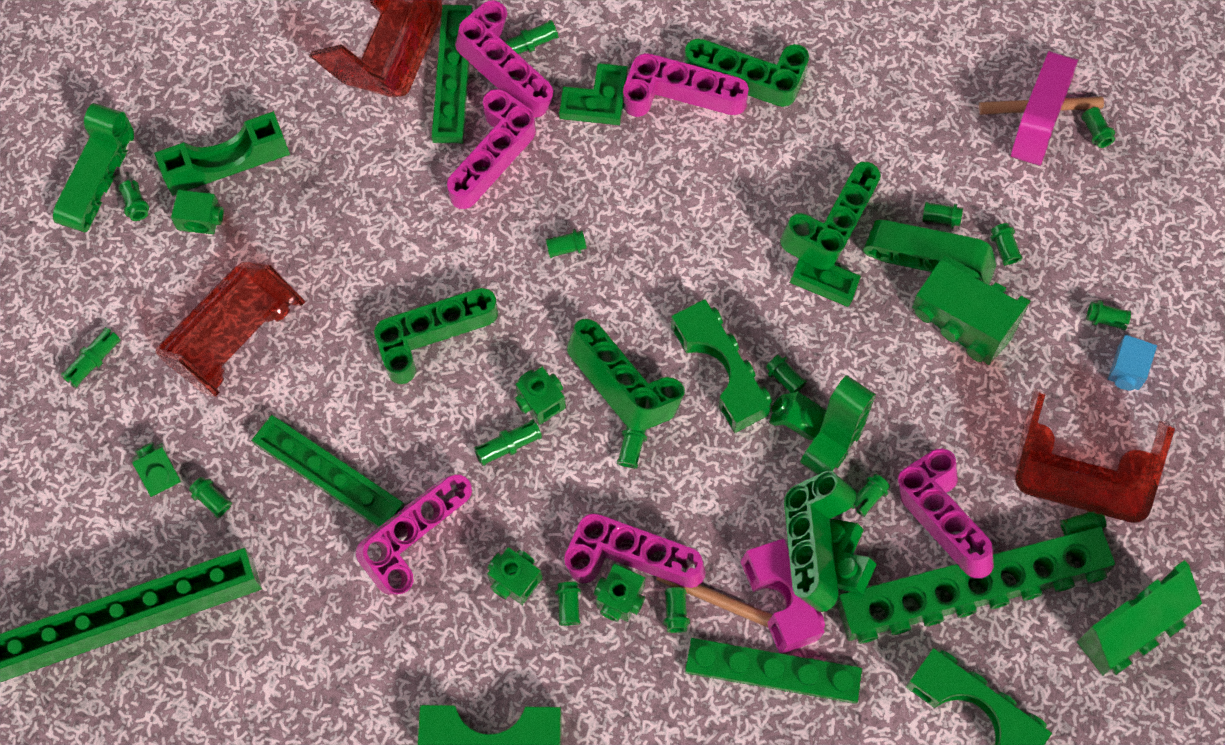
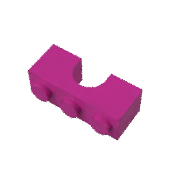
[740,538,825,654]

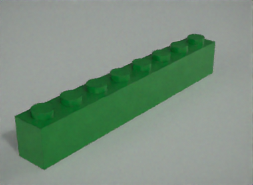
[0,548,262,683]

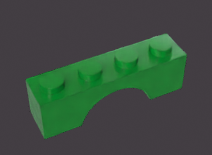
[154,111,290,196]
[671,299,772,433]
[905,648,1052,745]
[418,705,562,745]

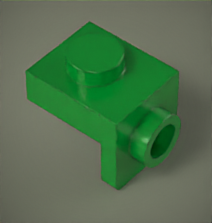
[769,391,826,440]
[132,442,181,497]

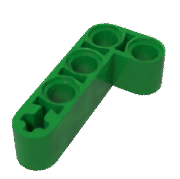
[684,38,809,107]
[53,103,134,233]
[780,162,881,270]
[863,220,996,285]
[374,288,498,384]
[567,319,685,431]
[800,375,876,475]
[784,471,856,612]

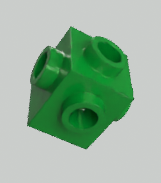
[514,366,566,425]
[487,547,543,606]
[593,563,646,622]

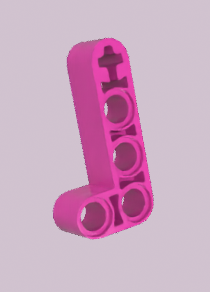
[455,0,554,118]
[1010,51,1079,166]
[623,53,749,117]
[447,89,536,209]
[898,448,994,578]
[356,475,472,595]
[564,514,706,588]

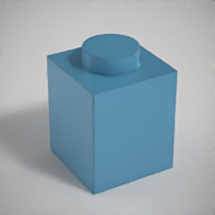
[1107,334,1157,391]

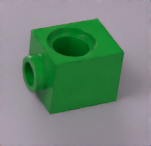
[171,190,224,235]

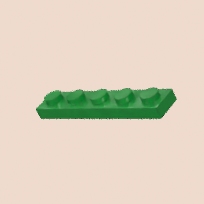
[432,5,473,144]
[251,415,405,528]
[685,638,862,704]

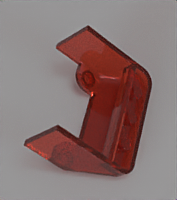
[309,0,442,98]
[155,262,306,397]
[1014,387,1175,523]

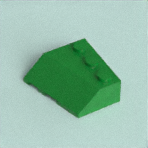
[912,255,1031,365]
[1077,560,1202,676]

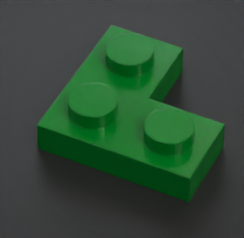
[559,63,628,125]
[789,258,861,307]
[830,519,877,594]

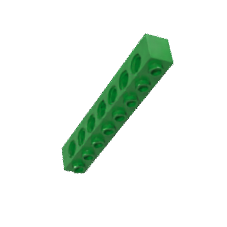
[836,527,1116,644]

